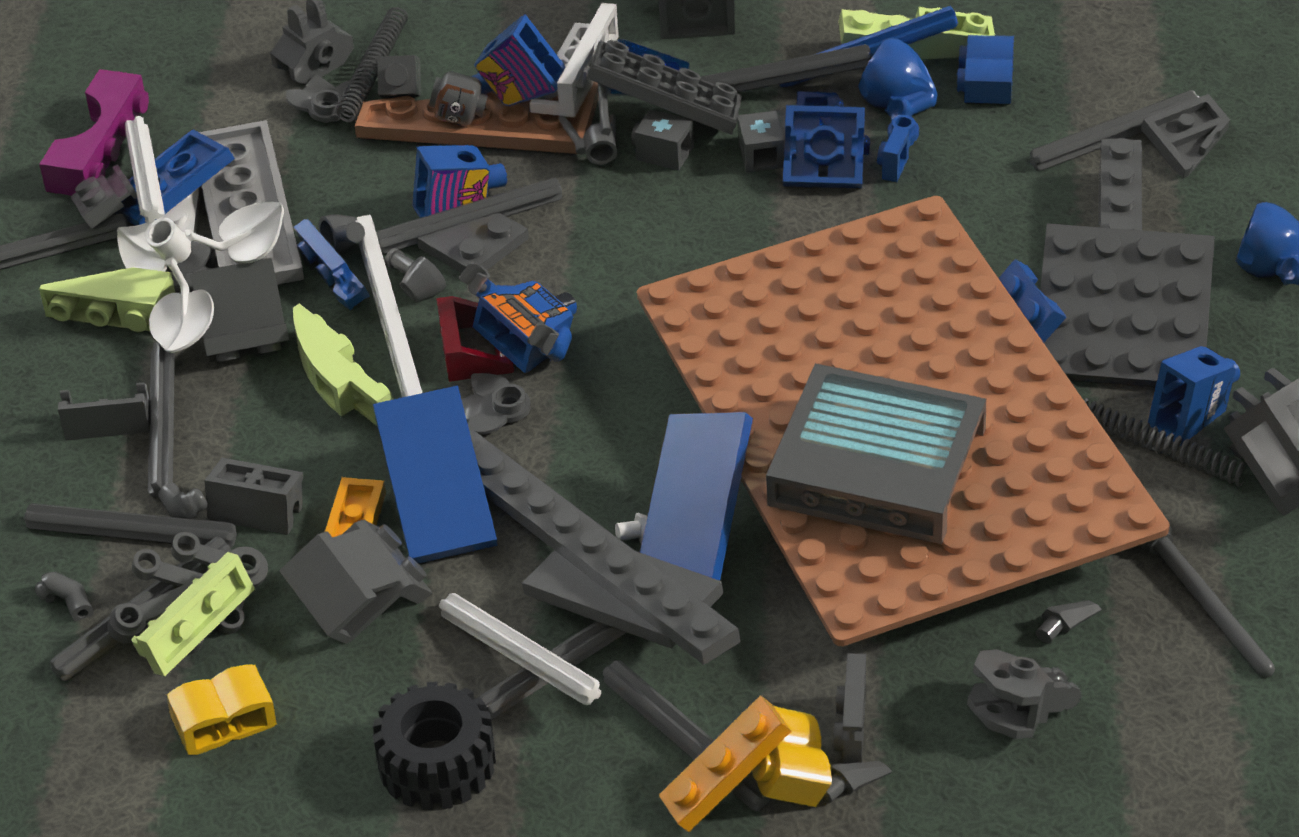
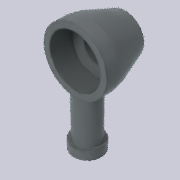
[318,214,365,254]
[385,248,447,303]

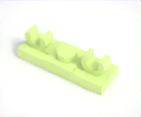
[131,552,255,676]

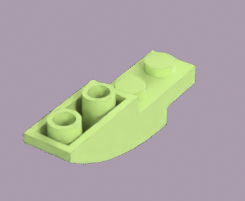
[838,7,995,59]
[293,304,393,427]

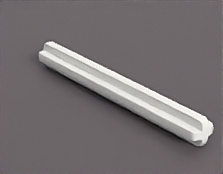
[125,116,165,224]
[439,593,601,705]

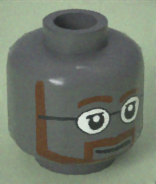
[429,71,488,126]

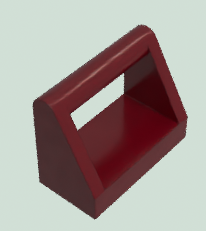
[436,296,514,382]

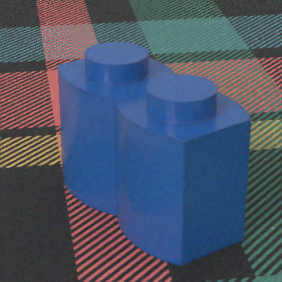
[957,35,1014,104]

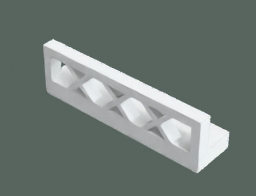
[530,3,619,117]

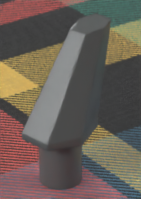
[1036,600,1102,644]
[822,761,892,803]

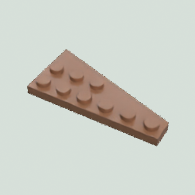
[355,82,598,154]

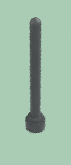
[1139,525,1275,678]

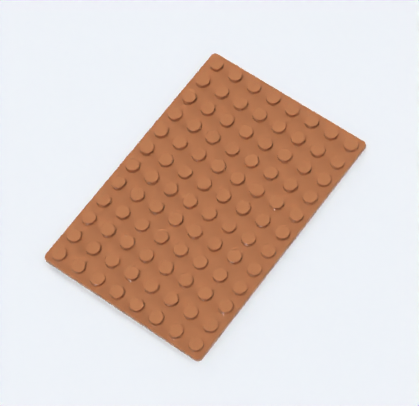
[637,196,1169,646]

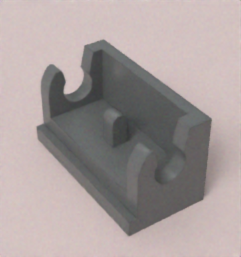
[58,382,150,441]
[205,458,303,535]

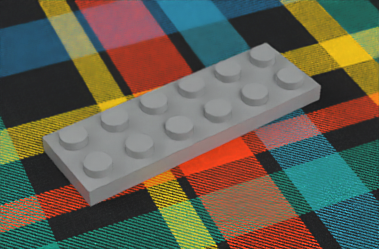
[199,120,304,285]

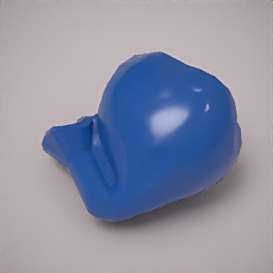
[858,38,937,121]
[1235,202,1299,286]

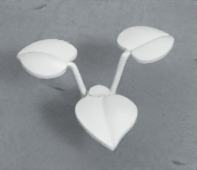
[117,202,284,353]

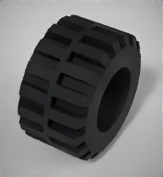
[372,682,496,810]

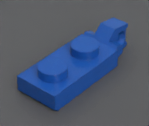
[294,219,369,310]

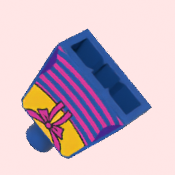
[472,14,566,106]
[412,145,507,218]

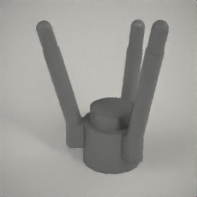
[558,83,618,165]

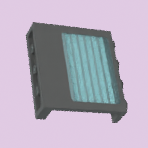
[766,363,986,544]

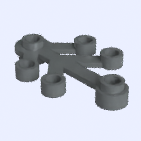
[108,532,268,653]

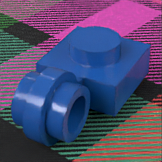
[877,115,919,182]

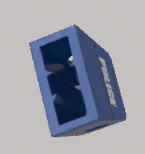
[1148,346,1240,446]

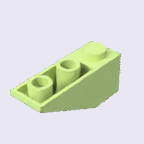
[39,267,175,332]

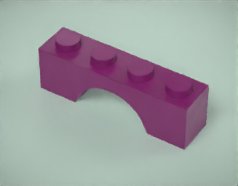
[39,69,149,195]

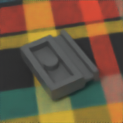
[70,165,137,229]
[834,653,866,764]

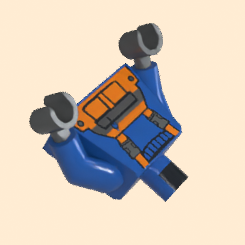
[458,261,577,373]

